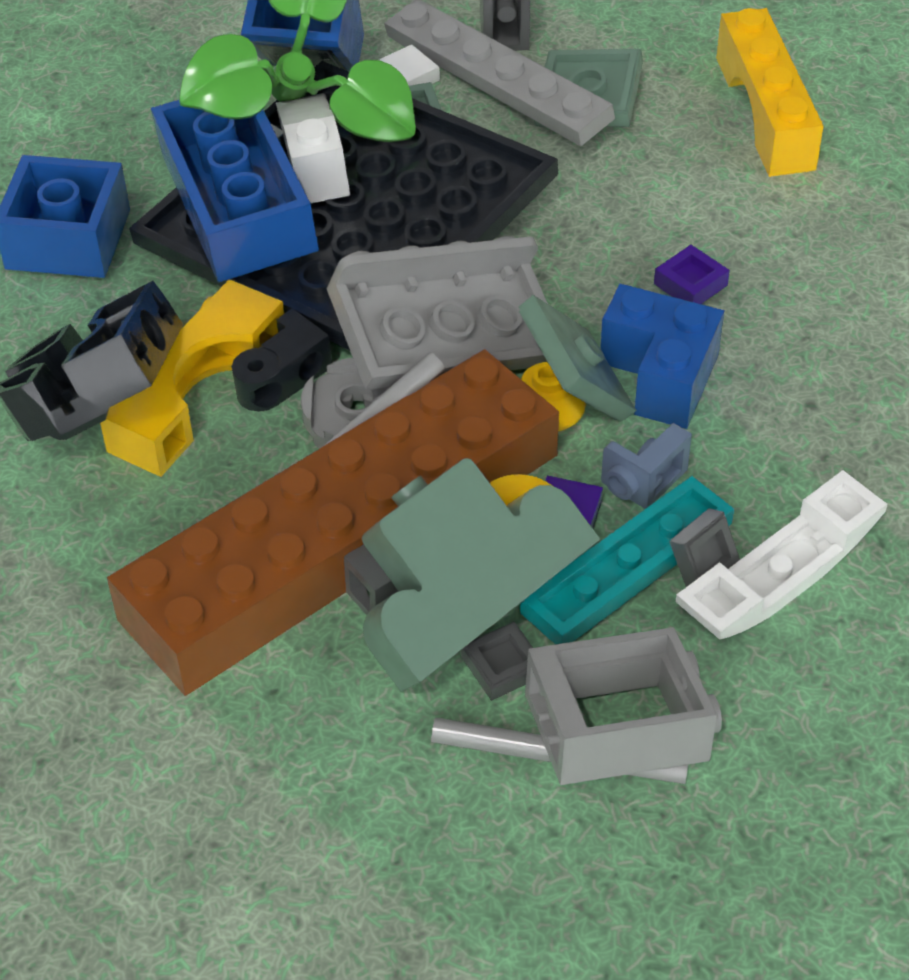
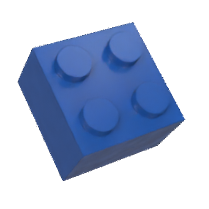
[0,155,130,278]

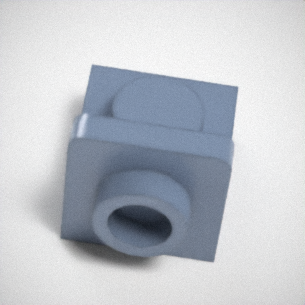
[601,423,692,509]

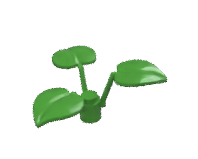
[179,0,416,142]

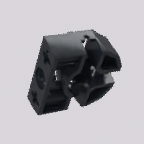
[0,280,183,441]

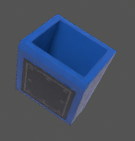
[241,0,364,71]

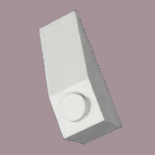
[276,93,350,203]

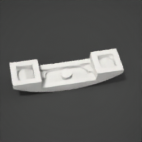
[676,470,887,639]

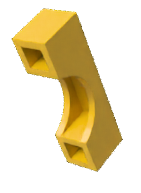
[716,8,824,177]
[100,279,284,477]

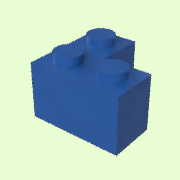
[600,284,725,429]

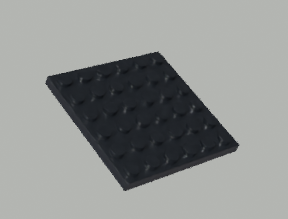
[129,61,558,351]

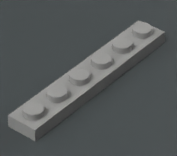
[384,0,615,146]

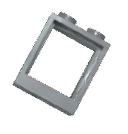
[525,627,722,785]

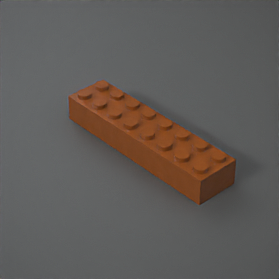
[107,349,559,696]

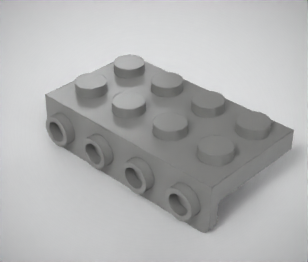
[327,236,548,390]

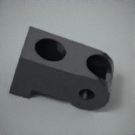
[231,308,332,412]

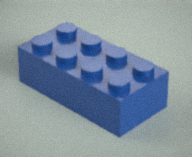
[151,100,319,283]

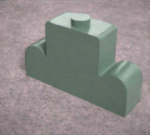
[362,458,600,692]

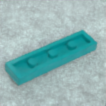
[520,476,734,645]

